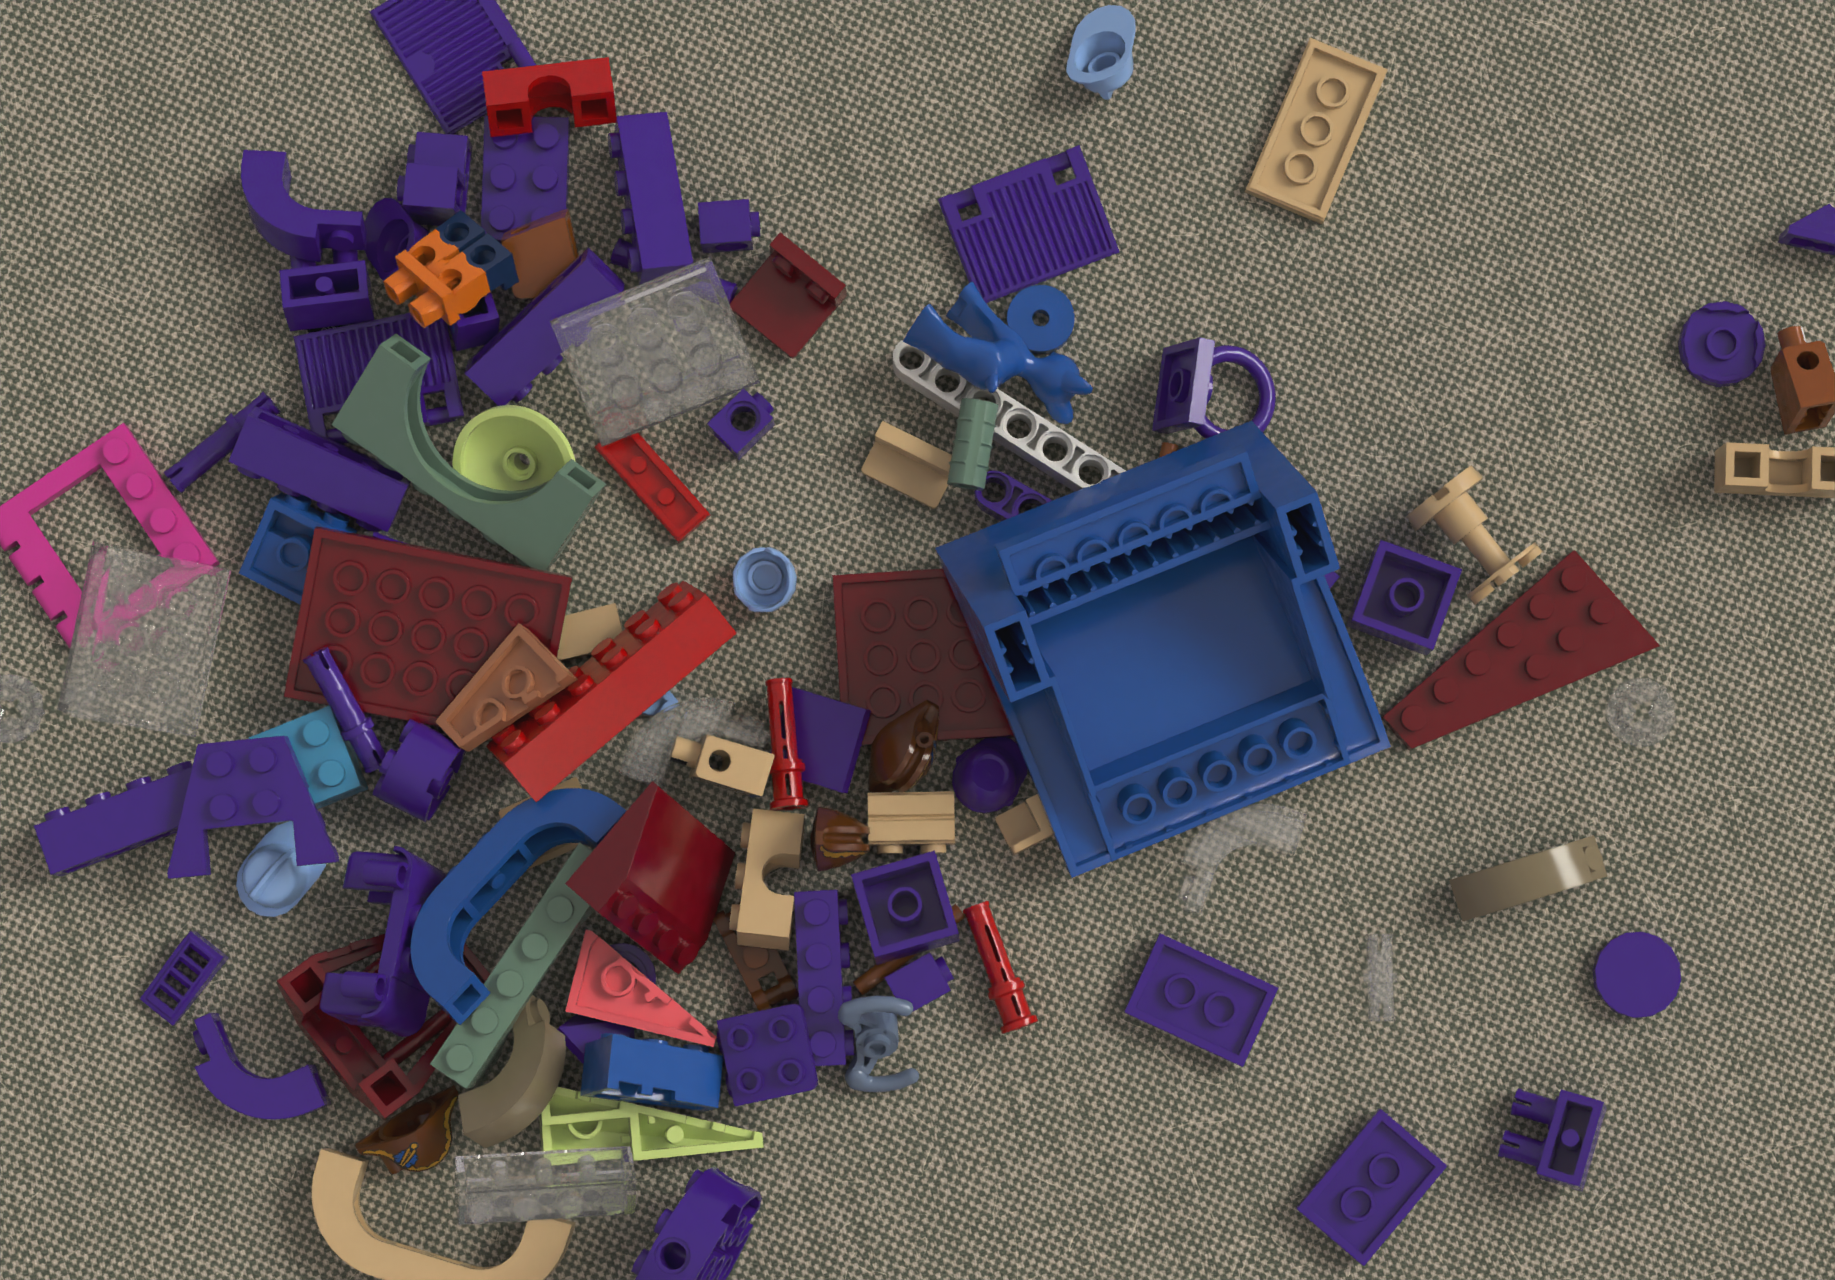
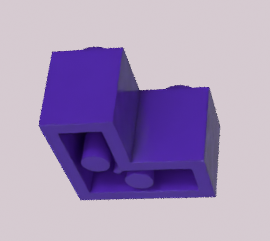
[397,132,473,226]

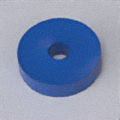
[1006,285,1075,355]

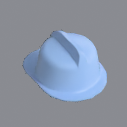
[1066,5,1136,100]
[236,821,326,917]

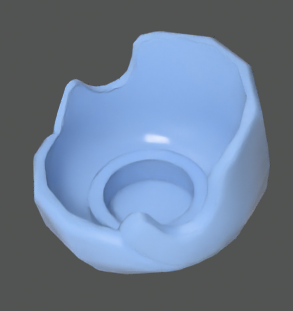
[732,547,797,612]

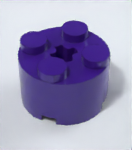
[372,719,466,822]

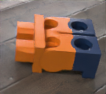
[383,210,519,328]

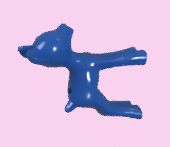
[903,281,1093,424]

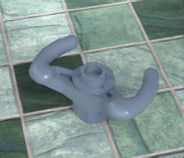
[838,995,919,1092]

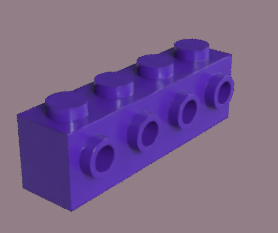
[608,112,694,288]
[465,247,625,406]
[228,406,411,533]
[34,761,193,877]
[794,890,855,1066]

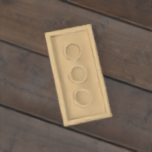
[1245,38,1388,224]

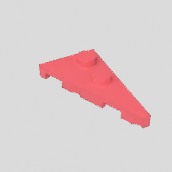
[565,930,717,1047]

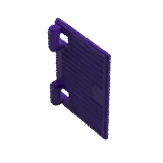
[370,0,536,134]
[937,145,1119,303]
[293,313,464,444]

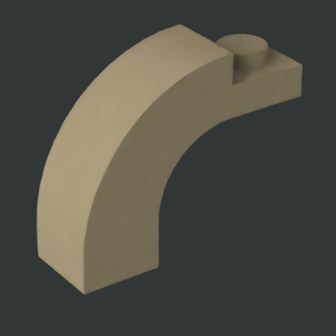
[1449,835,1608,921]
[458,995,566,1148]

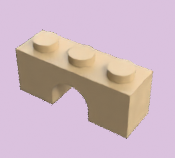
[1714,442,1835,498]
[729,808,805,951]

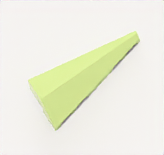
[539,1087,764,1170]

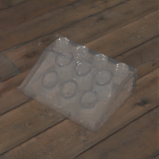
[550,257,760,446]
[57,541,231,737]

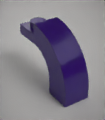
[241,150,367,262]
[193,1013,332,1120]

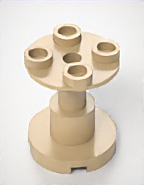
[1406,465,1543,605]

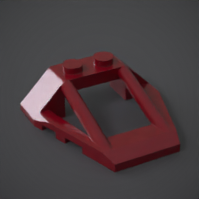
[276,934,490,1120]

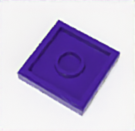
[770,687,871,793]

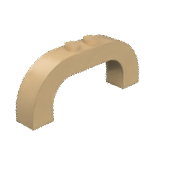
[312,1148,576,1280]

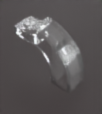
[619,698,770,789]
[1177,804,1308,916]

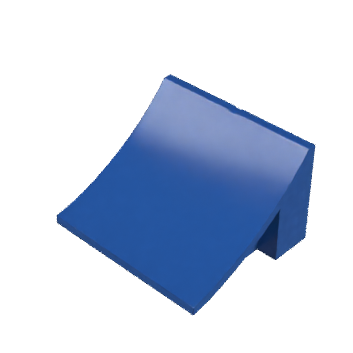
[935,420,1391,878]

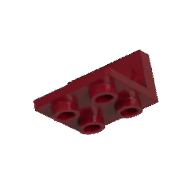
[729,232,847,359]

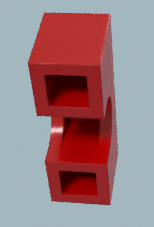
[482,57,616,137]

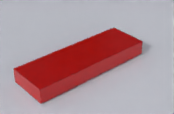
[595,419,711,543]

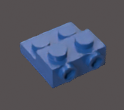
[239,492,357,605]

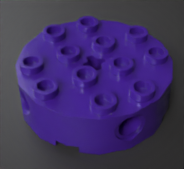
[631,1166,762,1280]

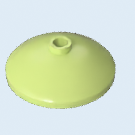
[452,405,575,491]

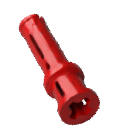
[765,678,809,811]
[963,901,1038,1034]

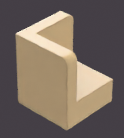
[995,794,1054,856]

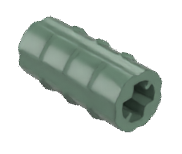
[947,398,998,491]

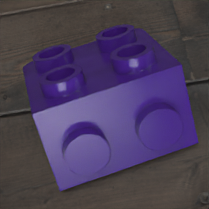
[717,1004,818,1107]

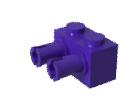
[279,249,375,331]
[1498,1088,1607,1192]

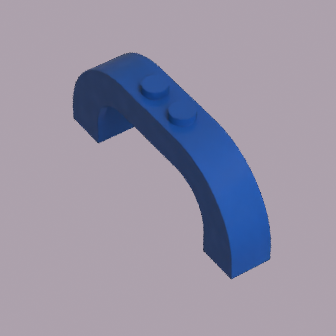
[411,788,626,1025]

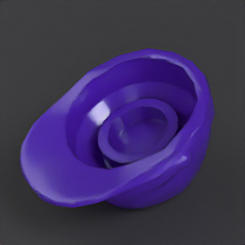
[952,737,1028,814]

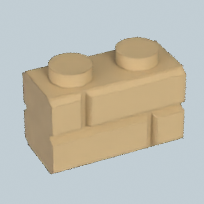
[868,791,955,854]

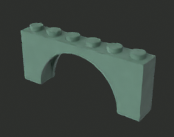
[331,334,606,571]
[430,842,595,1089]

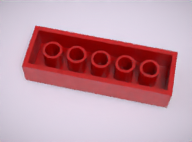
[486,580,737,802]

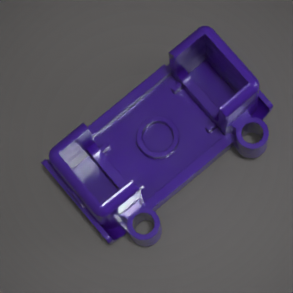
[320,846,447,1037]

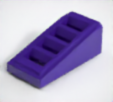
[140,930,229,1026]

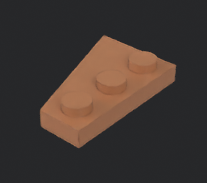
[435,623,578,752]

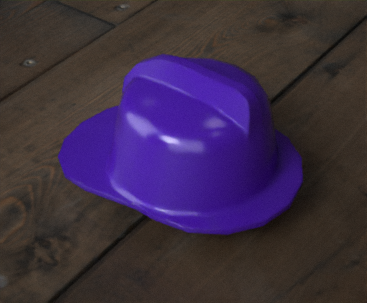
[364,198,430,281]

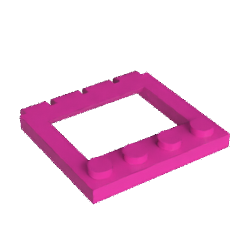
[0,423,220,652]

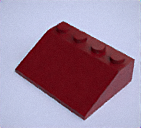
[565,781,735,975]

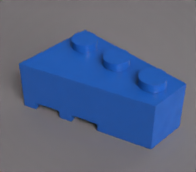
[580,1033,723,1112]

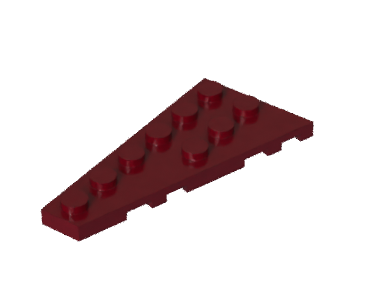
[1381,550,1660,750]

